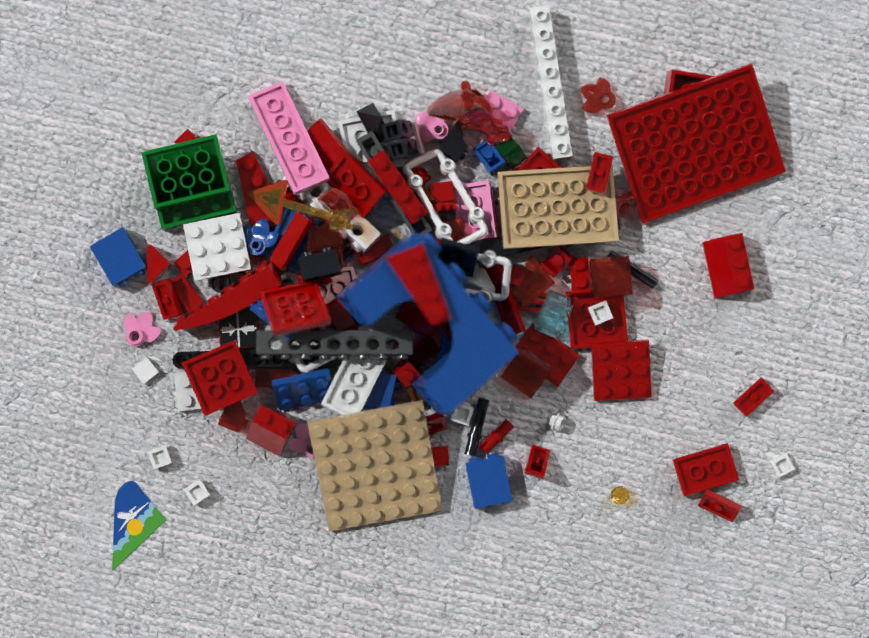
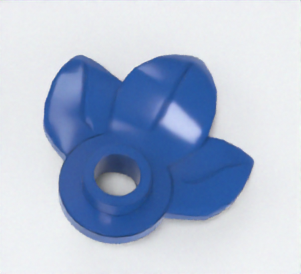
[243,218,279,256]

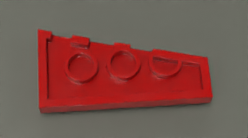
[385,244,451,325]

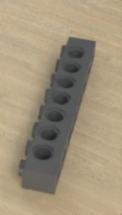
[256,330,413,360]

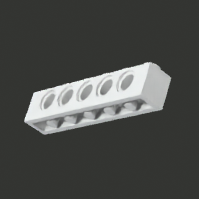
[281,171,381,254]

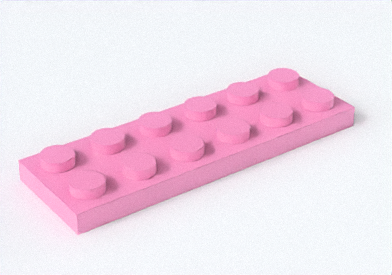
[248,81,330,196]

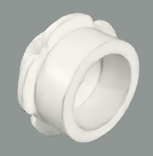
[549,413,565,431]

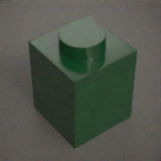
[495,136,527,169]

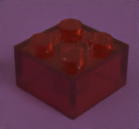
[589,256,633,300]

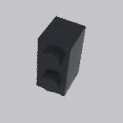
[298,247,342,282]

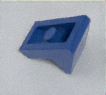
[472,139,507,174]

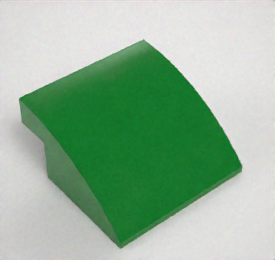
[141,134,237,231]

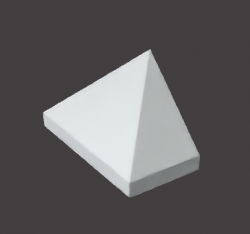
[462,268,496,293]

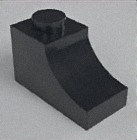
[438,117,468,163]

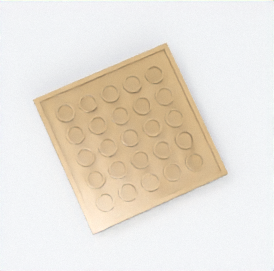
[308,400,443,531]

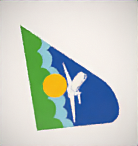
[112,481,166,571]

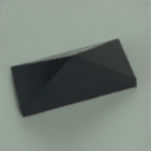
[356,103,385,142]

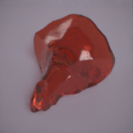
[427,80,512,145]

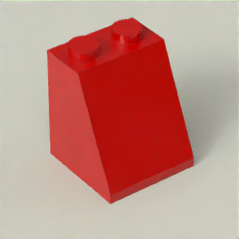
[246,405,297,457]

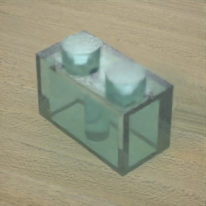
[534,290,573,338]

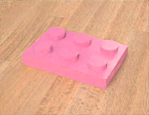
[453,180,498,241]

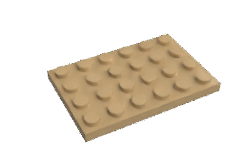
[497,165,619,249]

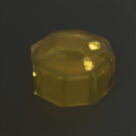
[610,486,629,504]

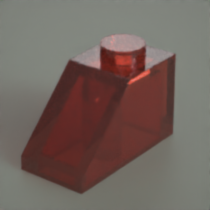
[218,401,249,433]

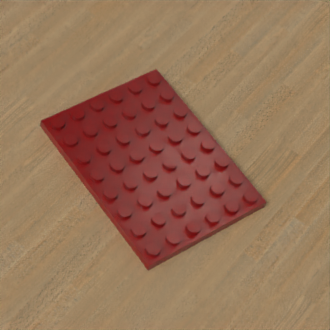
[606,63,786,224]

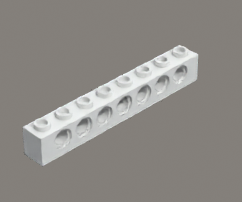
[529,5,572,161]

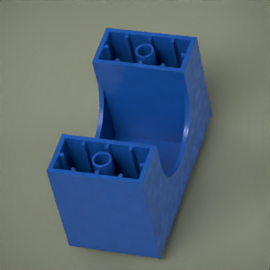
[336,232,519,415]

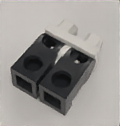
[382,120,425,161]

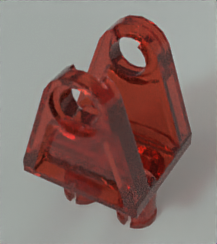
[307,211,347,267]

